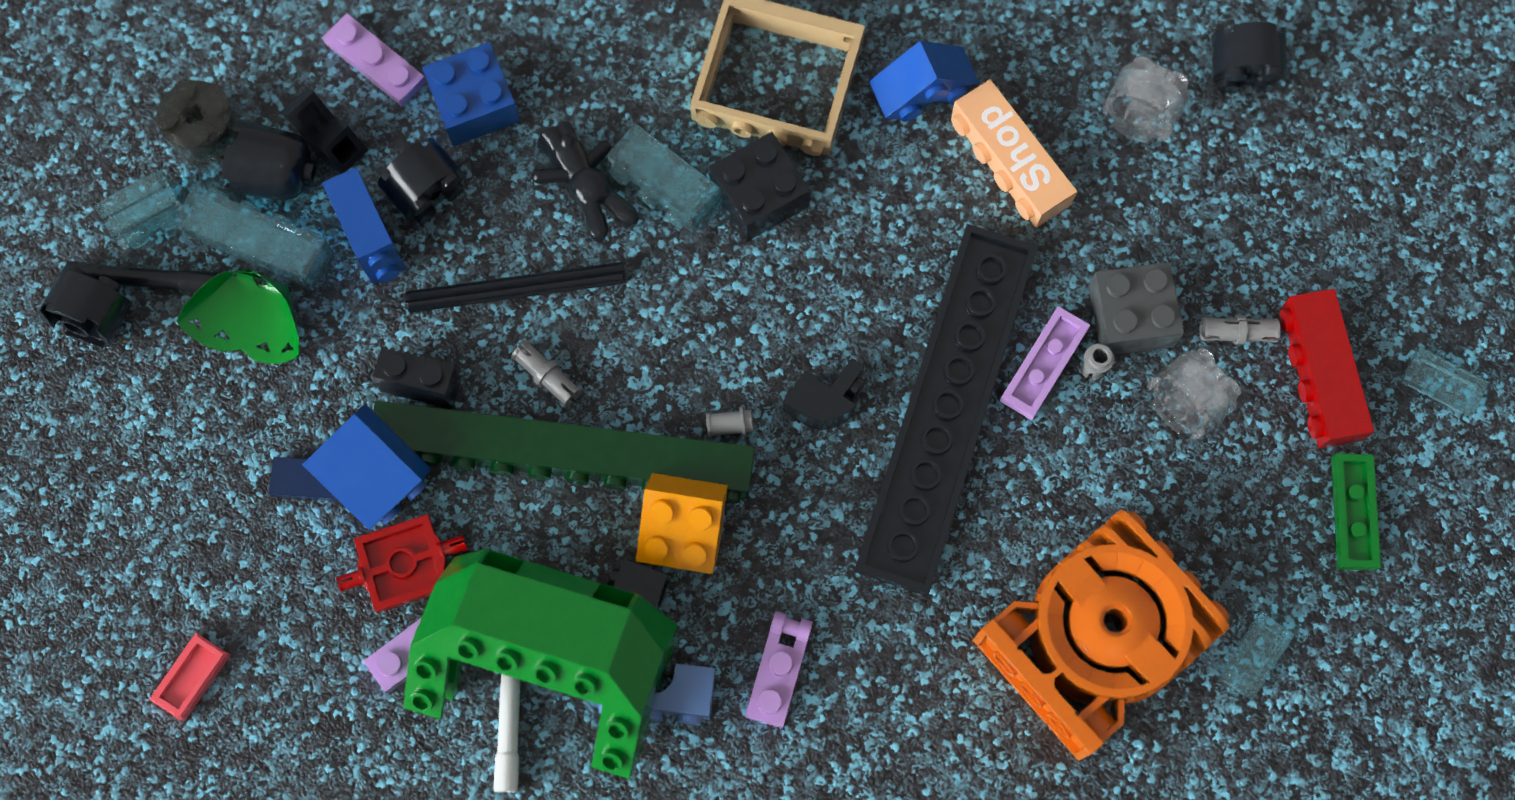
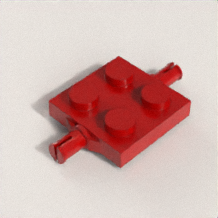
[336,514,468,614]

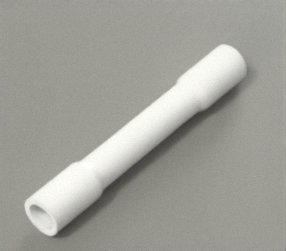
[494,674,520,792]

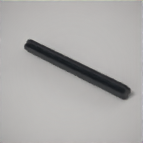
[405,262,626,313]

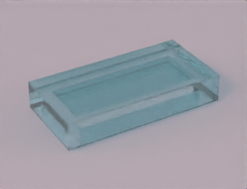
[1400,347,1489,417]
[1217,612,1295,700]

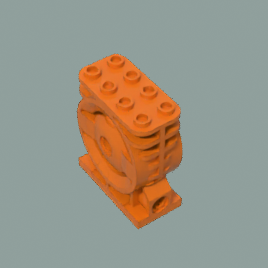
[972,510,1230,761]

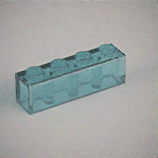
[173,185,334,291]

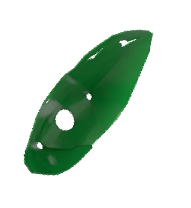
[177,269,299,364]

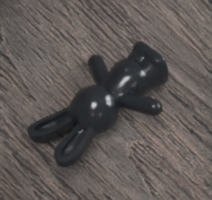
[531,121,639,242]

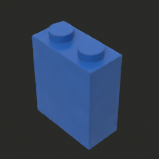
[322,167,406,284]
[302,404,431,530]

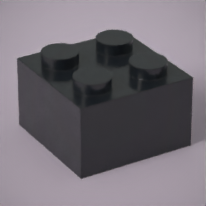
[709,132,810,242]

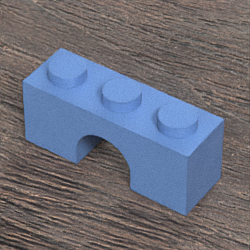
[590,663,716,725]

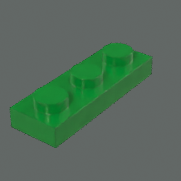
[1331,453,1381,571]

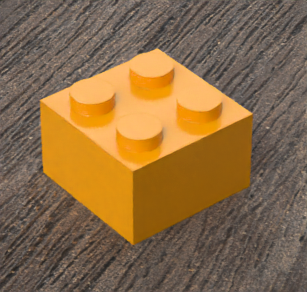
[636,473,728,574]

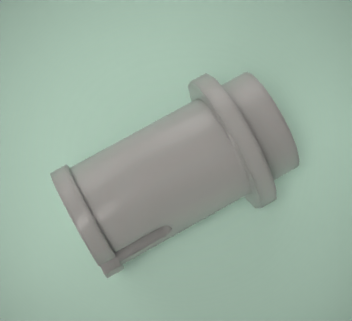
[1081,344,1115,380]
[706,407,754,437]

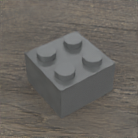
[1088,262,1184,355]

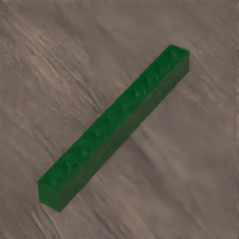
[373,401,755,504]

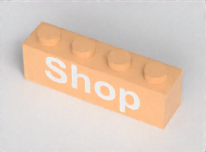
[951,79,1077,228]

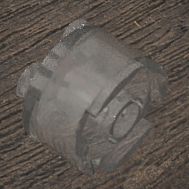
[1103,56,1189,143]
[1147,348,1241,440]

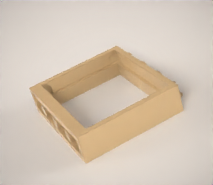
[690,0,865,156]

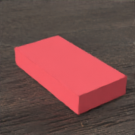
[149,633,231,722]

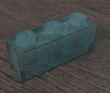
[607,123,721,233]

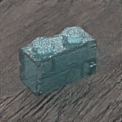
[95,169,189,250]

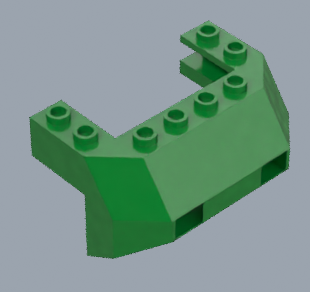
[403,549,678,779]

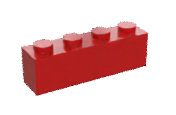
[1279,288,1374,449]

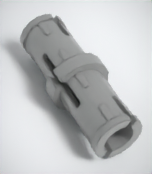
[1199,315,1280,345]
[511,340,582,407]

